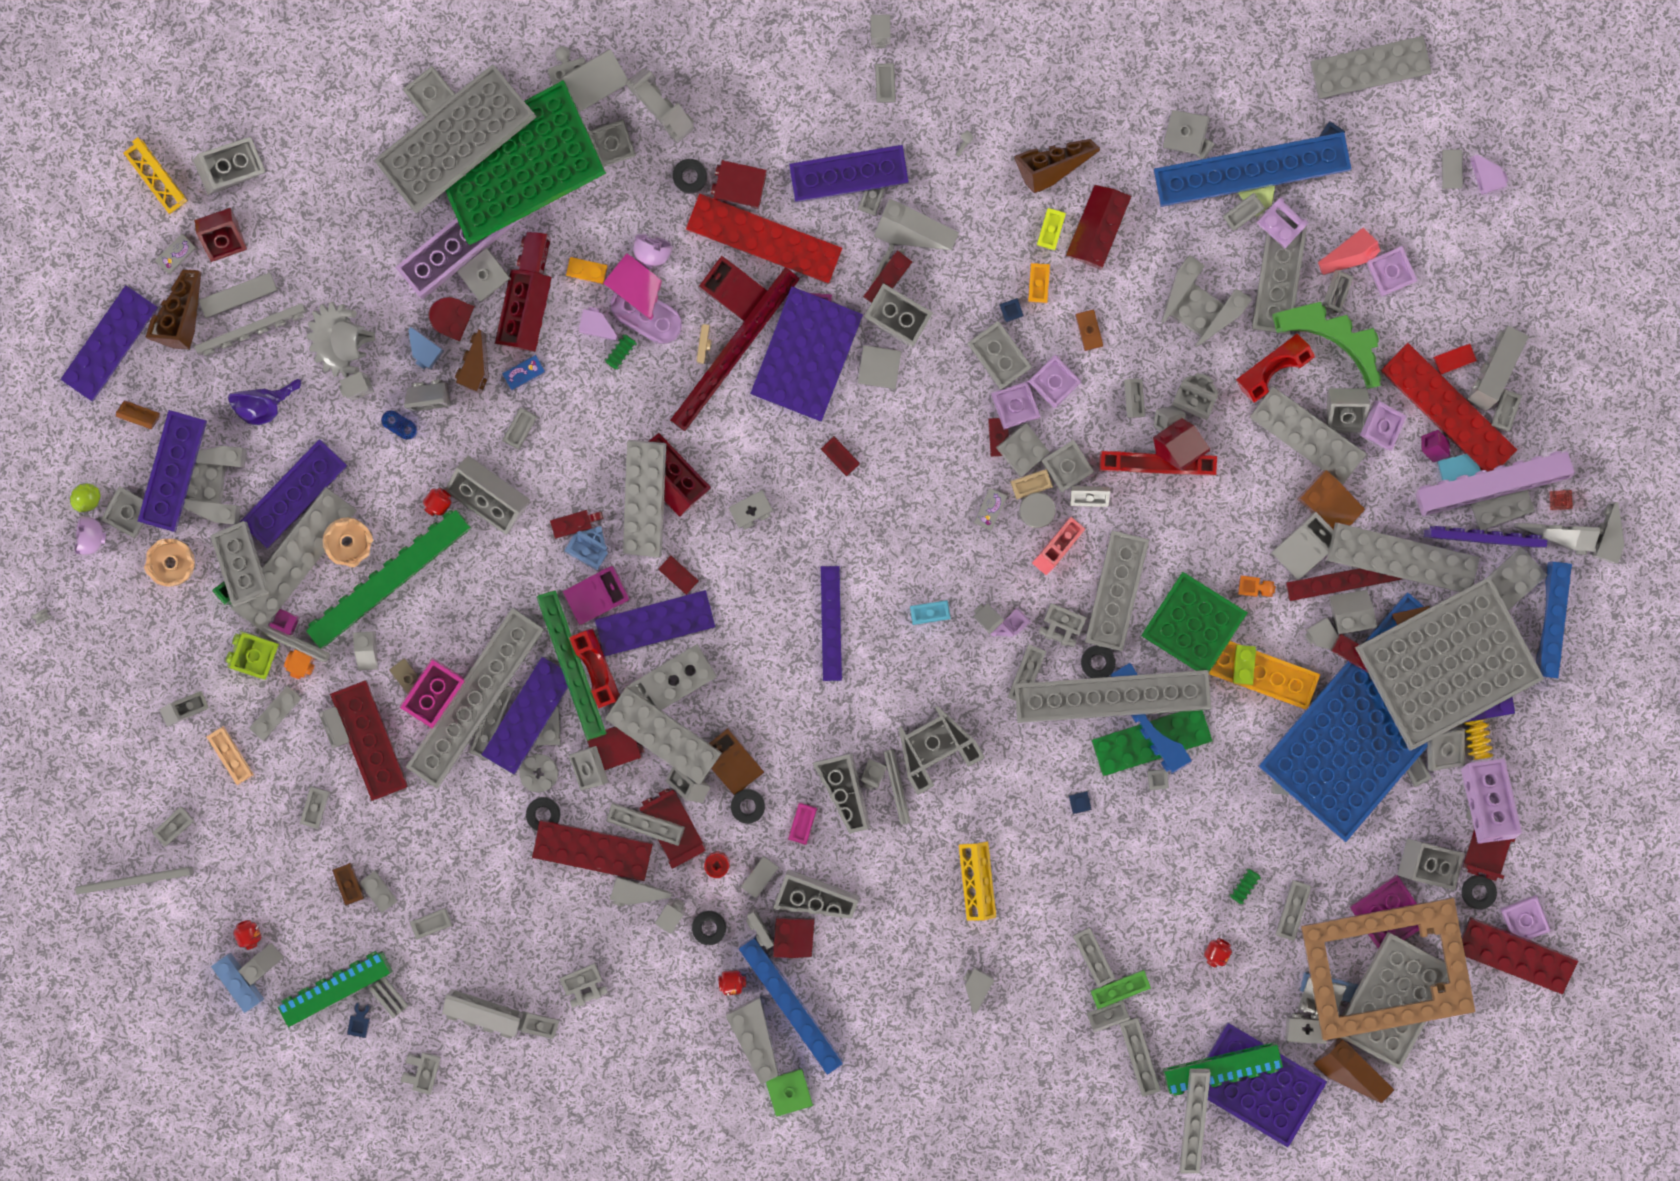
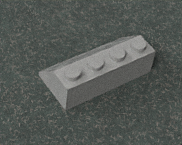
[445,455,530,535]
[442,989,523,1039]

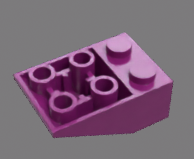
[562,565,631,625]

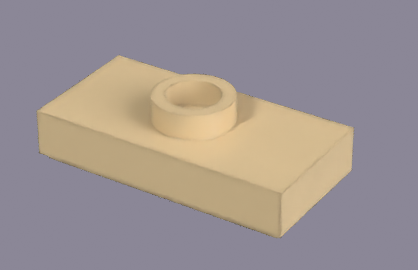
[696,324,712,364]
[1010,469,1053,500]

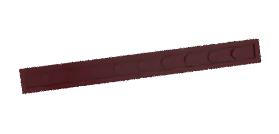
[670,267,800,431]

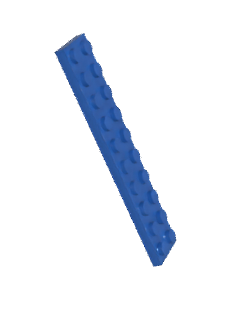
[1154,132,1352,207]

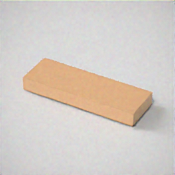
[206,726,254,785]

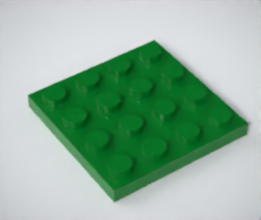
[1141,572,1248,673]

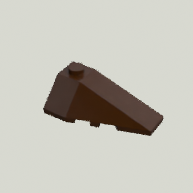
[1014,139,1100,193]
[145,269,201,350]
[1313,1038,1395,1104]

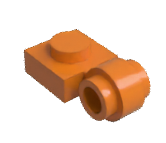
[1238,575,1276,597]

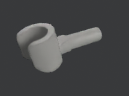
[955,130,973,157]

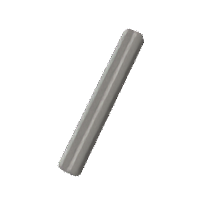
[262,625,330,662]
[884,749,910,824]

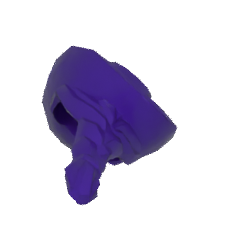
[228,379,301,426]

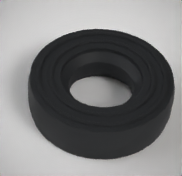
[673,159,707,194]
[1081,645,1116,678]
[731,789,765,824]
[526,797,561,831]
[1461,875,1497,910]
[692,910,727,945]

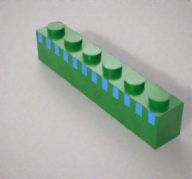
[277,951,393,1028]
[1162,1042,1283,1096]

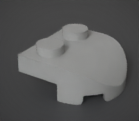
[1172,373,1218,420]

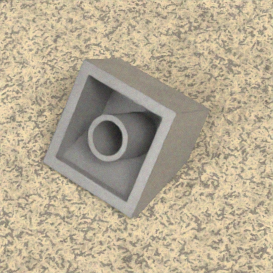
[1327,388,1370,433]
[1329,590,1377,634]

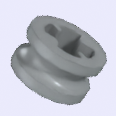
[32,608,52,625]

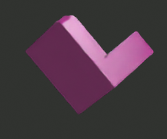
[1421,430,1450,462]
[269,609,300,635]

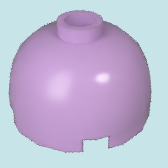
[633,234,673,268]
[74,516,106,555]

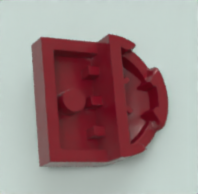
[428,297,475,342]

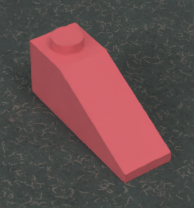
[1318,228,1380,275]
[1032,517,1085,575]

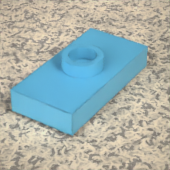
[910,600,951,625]

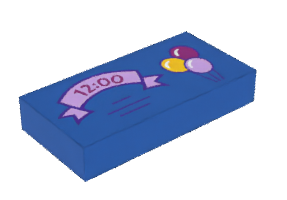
[502,355,545,390]

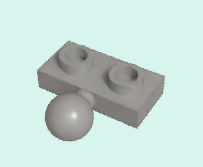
[548,46,586,85]

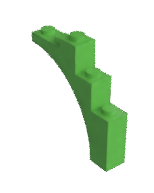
[1272,302,1381,389]

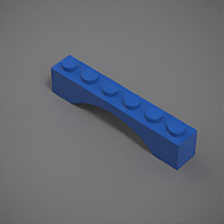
[1536,562,1572,679]
[1111,663,1192,774]

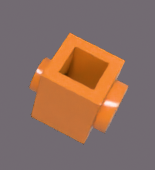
[284,649,315,679]

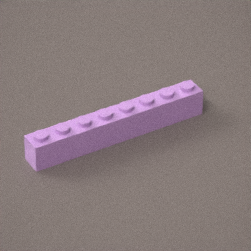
[1415,451,1575,517]

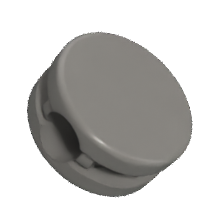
[1019,492,1056,528]

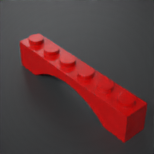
[1099,451,1217,476]

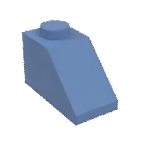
[408,327,444,370]

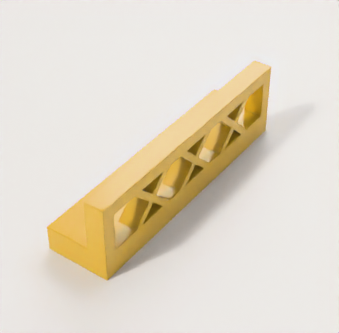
[123,137,188,214]
[959,841,997,921]

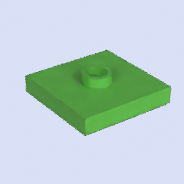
[766,1068,813,1117]

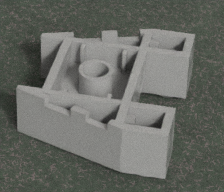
[626,68,695,144]
[1161,255,1252,348]
[183,446,247,525]
[899,706,985,795]

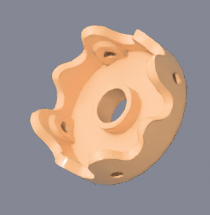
[322,517,373,567]
[144,539,195,587]

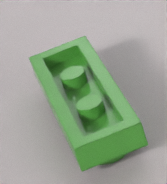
[1090,970,1151,1009]

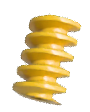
[1464,719,1493,760]

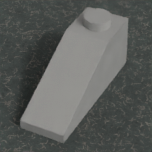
[610,876,673,907]

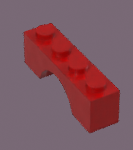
[1236,334,1315,403]
[569,628,620,709]

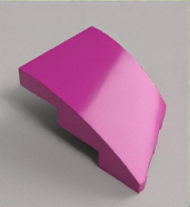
[604,253,662,320]

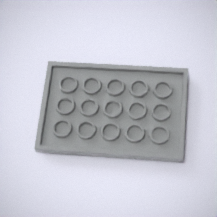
[1340,932,1449,1069]

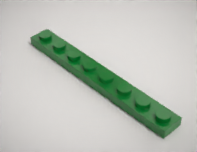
[536,590,607,741]

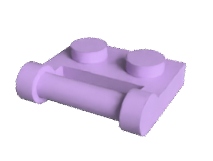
[1257,197,1309,249]

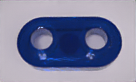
[381,410,418,440]

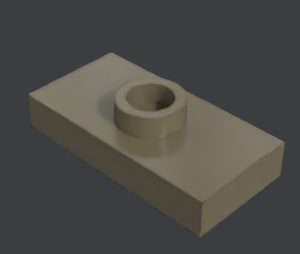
[389,658,419,694]

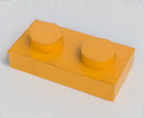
[566,257,608,285]
[1028,263,1050,303]

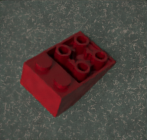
[699,255,767,321]

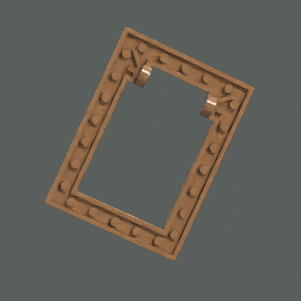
[1301,897,1476,1041]

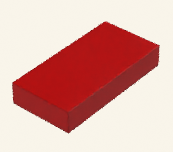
[1433,343,1477,374]

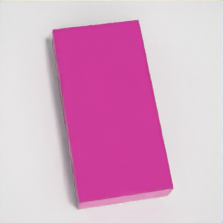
[788,803,817,845]

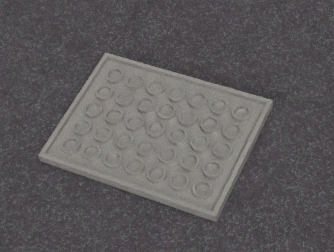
[1355,577,1544,751]

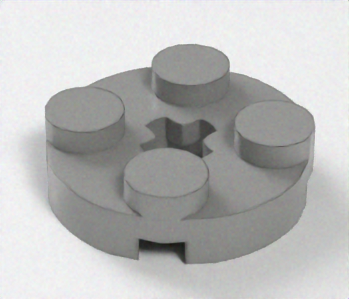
[519,754,558,793]

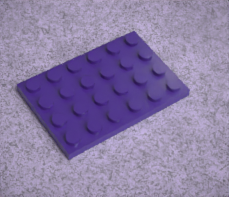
[750,287,863,422]
[1206,1022,1327,1148]

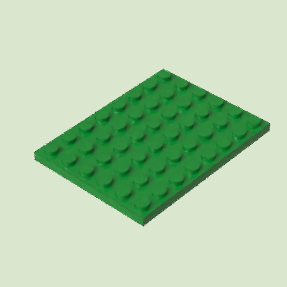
[445,80,606,245]

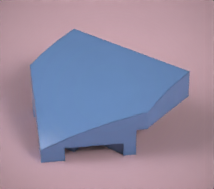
[564,526,607,571]

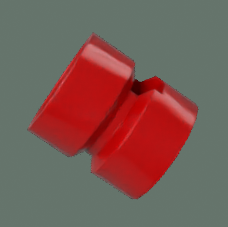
[704,851,730,878]

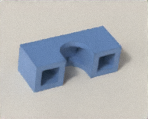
[211,953,264,1013]

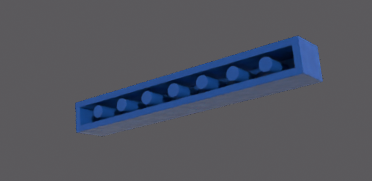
[739,935,843,1075]

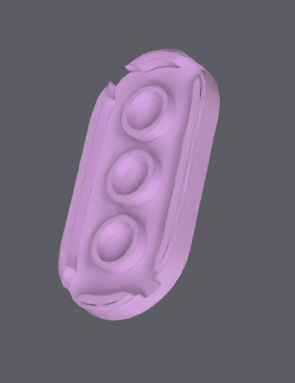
[611,293,682,344]

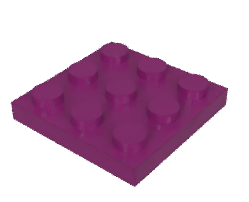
[1349,875,1419,949]

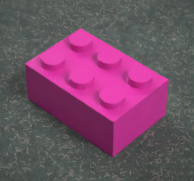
[400,657,465,729]

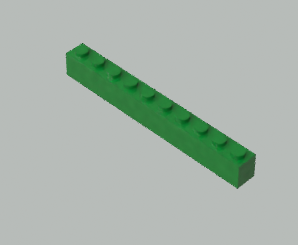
[306,510,472,649]

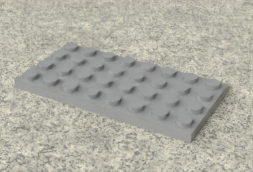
[374,64,536,214]

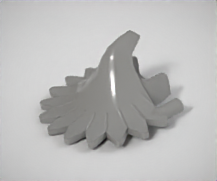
[307,302,375,377]

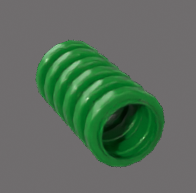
[604,334,637,370]
[1229,868,1261,905]

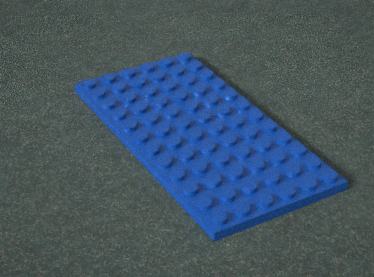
[1258,592,1428,842]

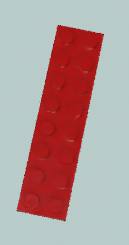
[686,193,843,284]
[1380,343,1517,472]

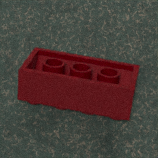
[1066,185,1132,270]
[494,269,552,352]
[648,433,711,517]

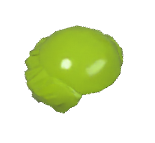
[70,483,101,513]

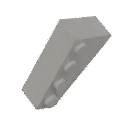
[1466,325,1529,411]
[812,753,871,834]
[773,869,860,919]
[726,996,779,1084]

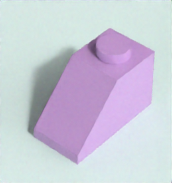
[1470,155,1508,195]
[578,307,618,341]

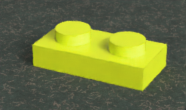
[1036,208,1066,251]

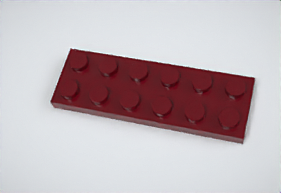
[330,680,408,801]
[532,819,653,881]
[1461,917,1579,995]

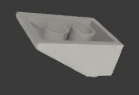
[193,137,266,195]
[864,283,933,347]
[404,380,451,412]
[1397,838,1465,890]

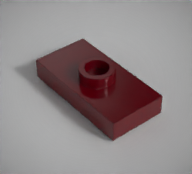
[988,418,1009,457]
[820,436,860,477]

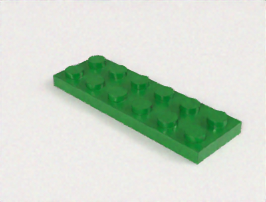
[1091,710,1213,776]

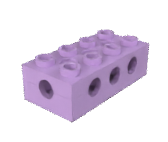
[1461,759,1522,843]

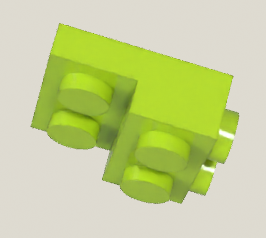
[225,630,279,680]

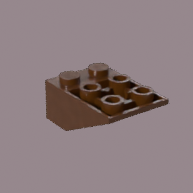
[455,329,489,394]
[709,727,764,796]

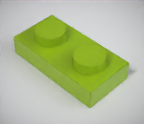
[1233,645,1256,685]

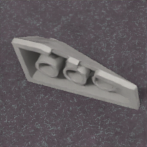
[874,199,959,250]
[1514,523,1600,555]

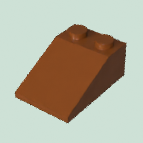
[1297,470,1365,530]

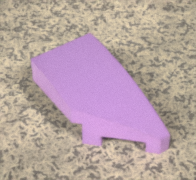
[991,608,1030,637]

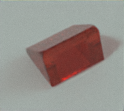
[1549,490,1573,510]

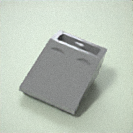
[1271,512,1334,580]

